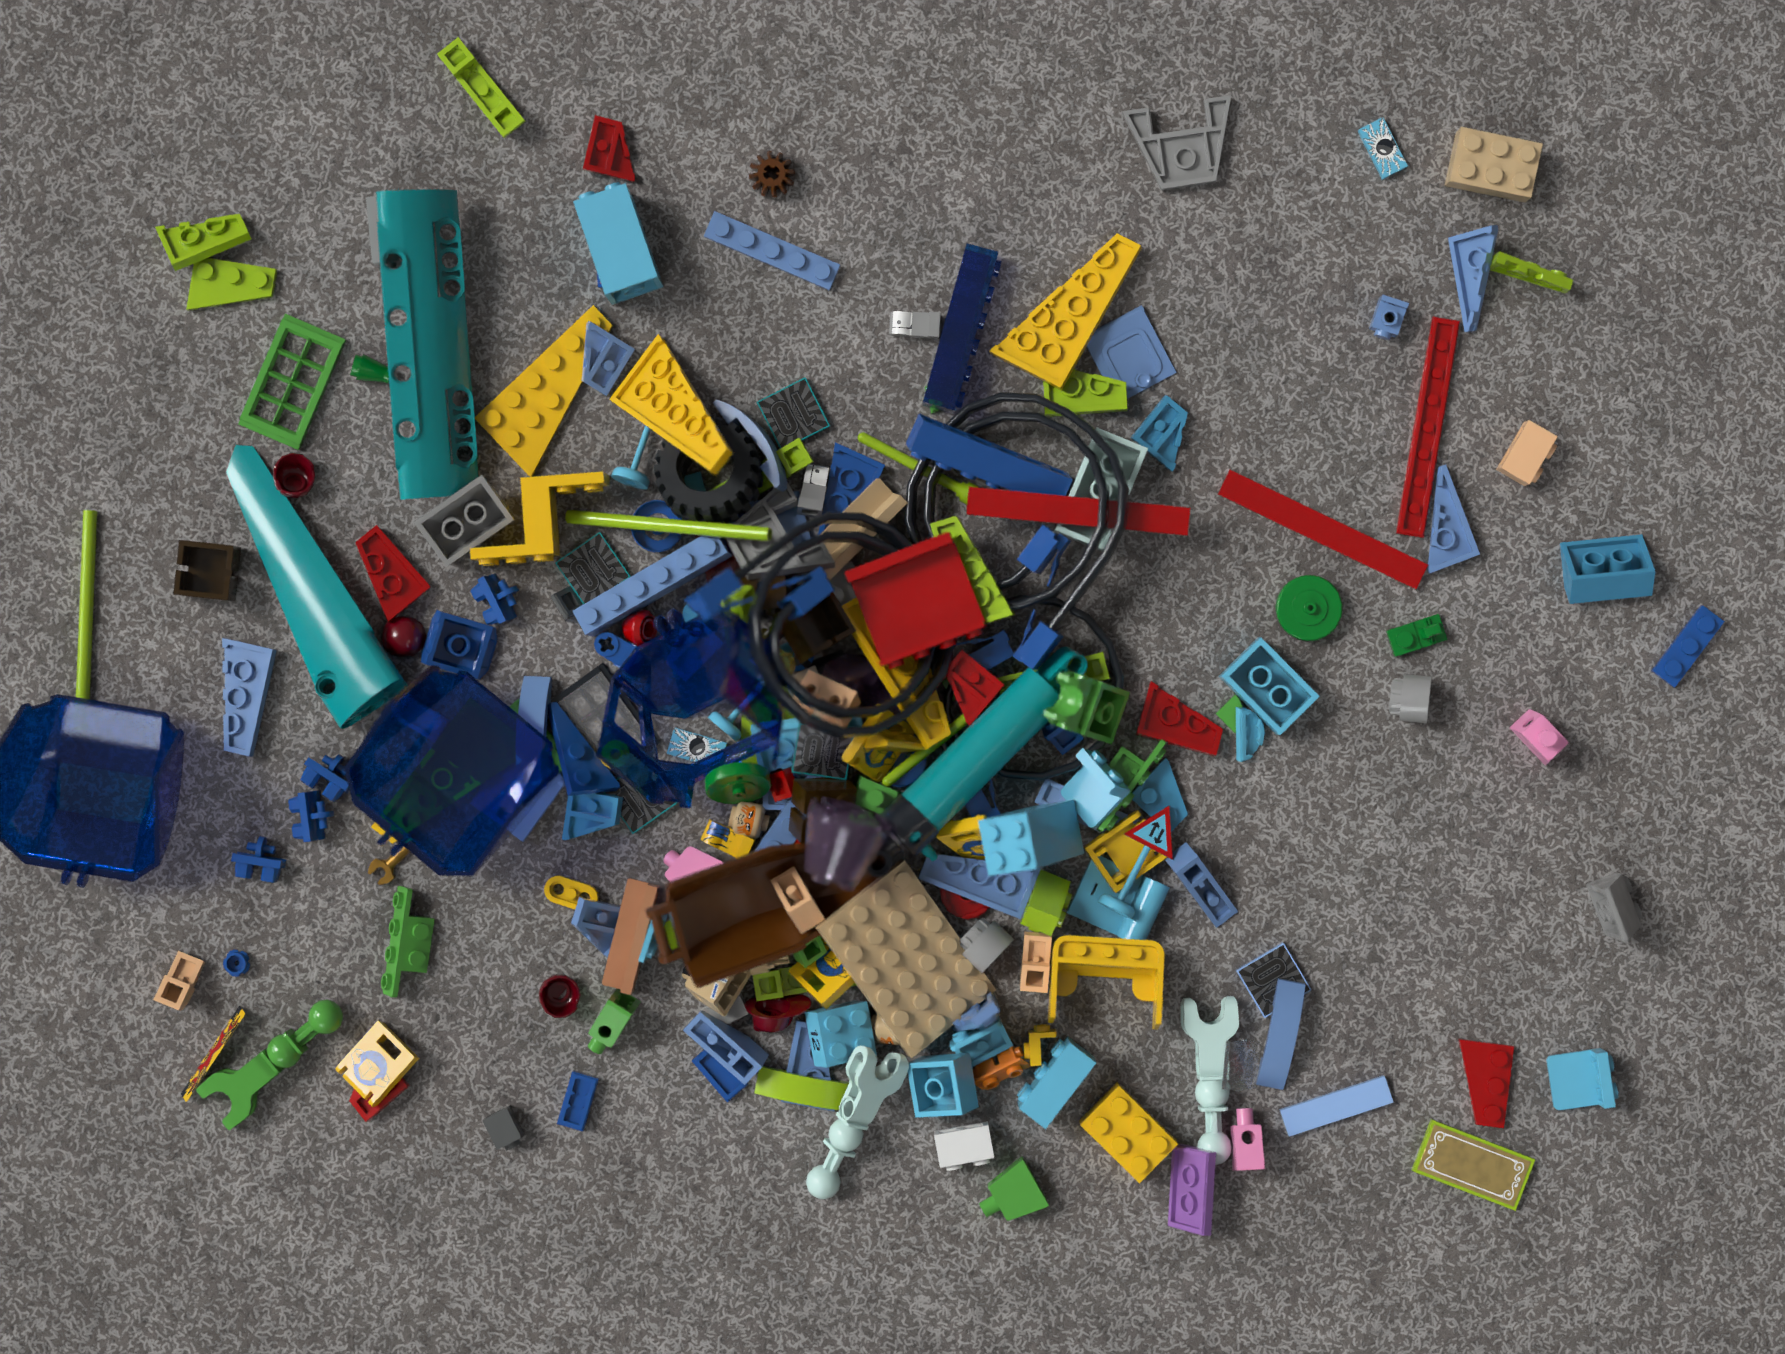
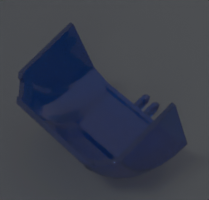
[344,665,560,876]
[0,694,185,888]

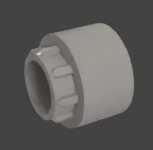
[1389,674,1432,724]
[960,918,1014,973]

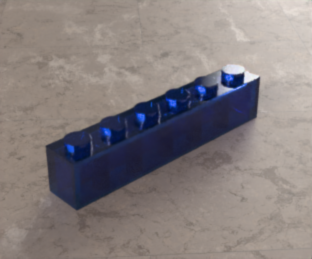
[922,243,1002,414]

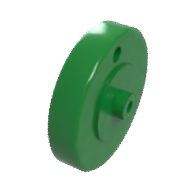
[1275,575,1343,641]
[704,762,771,804]

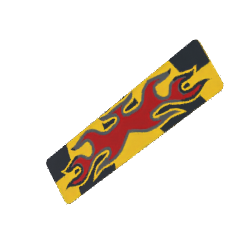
[181,1005,245,1102]

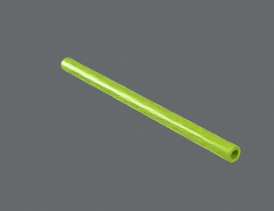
[74,510,97,729]
[565,510,773,542]

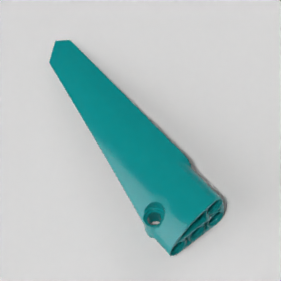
[226,445,408,729]

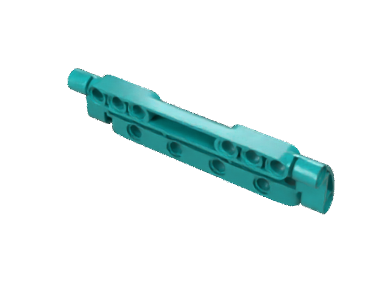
[376,189,479,500]

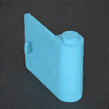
[1066,856,1170,940]

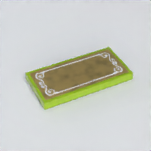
[1411,1119,1535,1211]

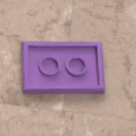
[1168,1144,1216,1236]

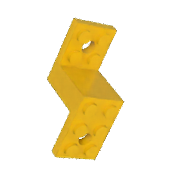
[470,472,610,566]

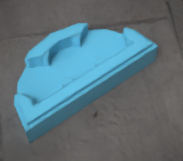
[1236,707,1265,762]

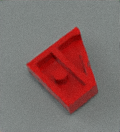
[947,650,1005,726]

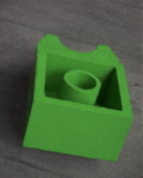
[1044,671,1130,744]

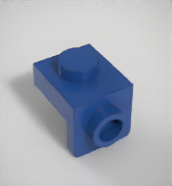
[1041,721,1084,755]

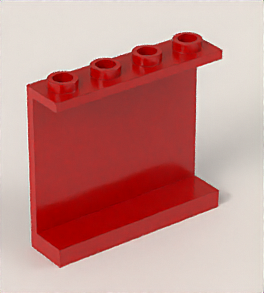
[844,531,987,670]

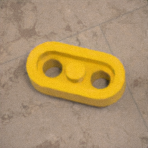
[544,875,599,910]

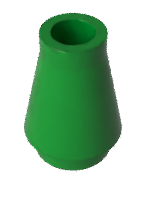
[350,354,389,384]

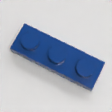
[1651,605,1725,688]

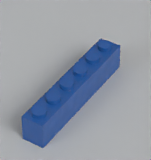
[906,414,1073,496]

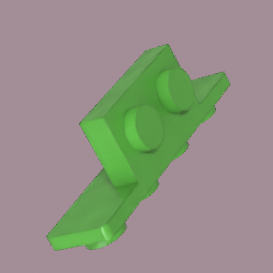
[1096,739,1167,832]
[381,886,435,998]

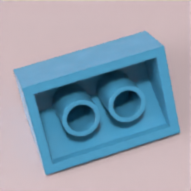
[1560,534,1656,604]

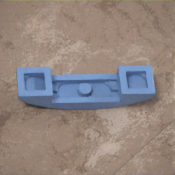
[713,400,787,492]
[516,676,552,787]
[1256,978,1305,1090]

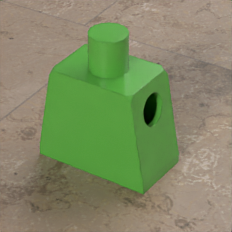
[853,773,904,814]
[588,989,641,1054]
[979,1156,1049,1221]

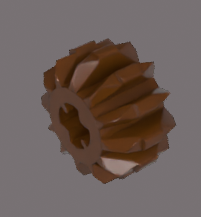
[749,151,796,199]

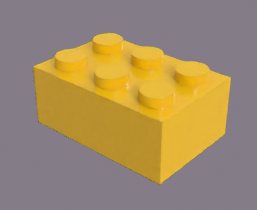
[1079,1082,1178,1183]

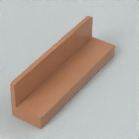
[602,878,660,995]

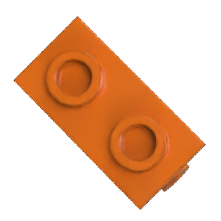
[973,1046,1031,1090]

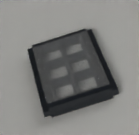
[551,663,660,776]

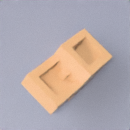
[1020,931,1052,993]
[154,951,205,1011]

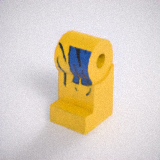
[700,819,756,858]

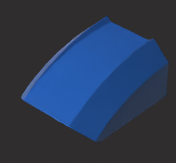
[421,610,498,680]

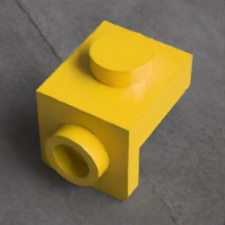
[1023,1024,1057,1066]

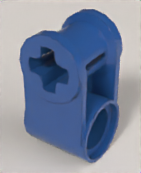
[594,632,648,677]

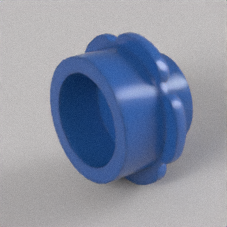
[223,949,250,977]

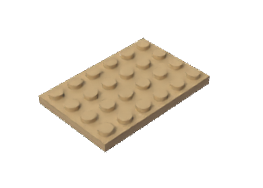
[815,859,996,1058]

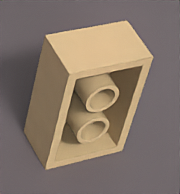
[1445,127,1543,203]

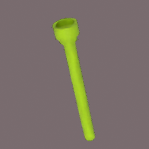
[857,432,979,505]
[882,704,990,787]

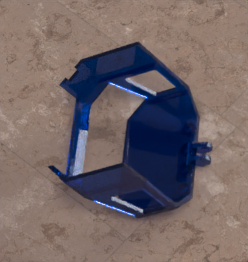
[596,605,784,809]

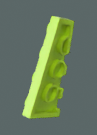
[930,516,1014,624]

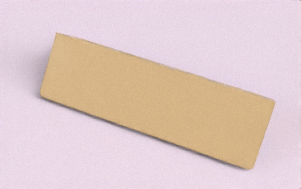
[822,478,907,580]

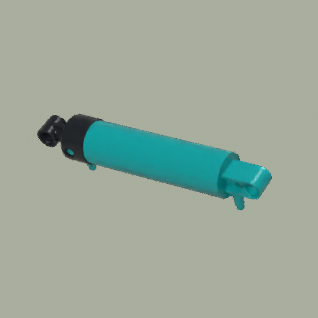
[856,646,1088,877]

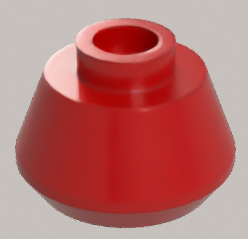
[622,610,657,647]

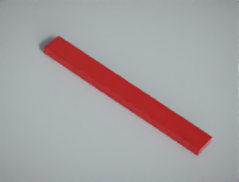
[1396,317,1460,538]
[1217,470,1428,590]
[966,487,1190,536]

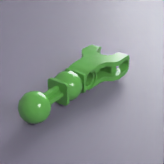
[196,1000,343,1130]

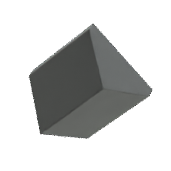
[550,586,582,621]

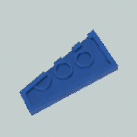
[818,442,885,535]

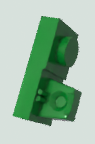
[1386,614,1448,657]

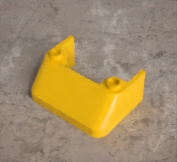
[1048,935,1164,1030]

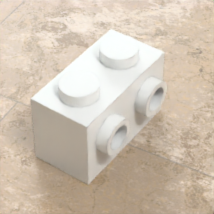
[934,1121,994,1171]

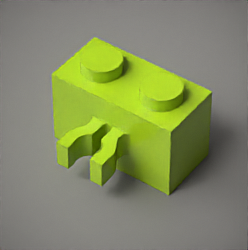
[1020,869,1072,936]

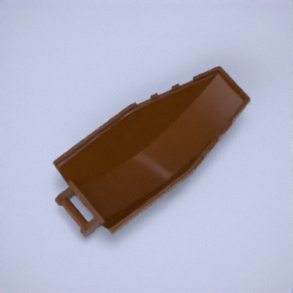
[645,836,878,988]

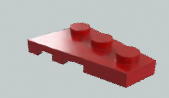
[355,525,431,623]
[1136,681,1223,757]
[1458,1039,1514,1128]

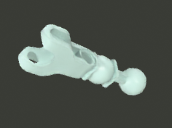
[1180,996,1239,1165]
[806,1046,909,1199]

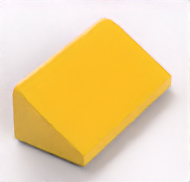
[864,731,926,752]

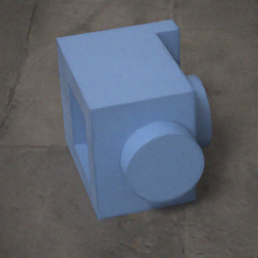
[1369,295,1409,340]

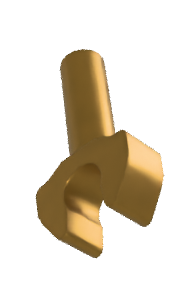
[368,840,414,885]

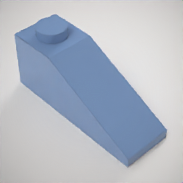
[1165,842,1238,928]
[683,1010,769,1085]

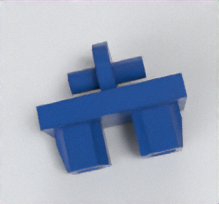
[470,573,519,625]
[300,754,352,803]
[288,790,334,842]
[231,836,287,883]

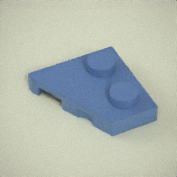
[571,897,621,958]

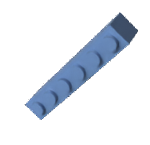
[573,536,733,637]

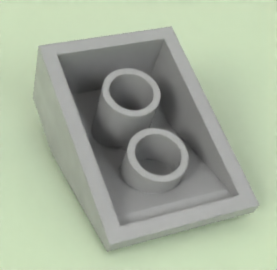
[1586,872,1642,942]

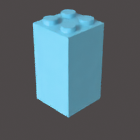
[573,182,663,305]
[978,799,1084,876]

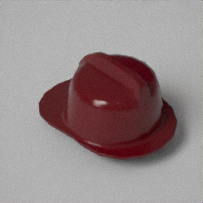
[745,994,811,1032]

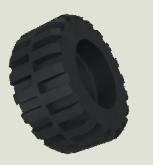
[654,417,763,523]

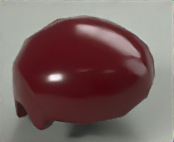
[273,453,315,498]
[381,616,427,657]
[539,974,581,1018]

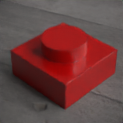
[770,768,795,802]

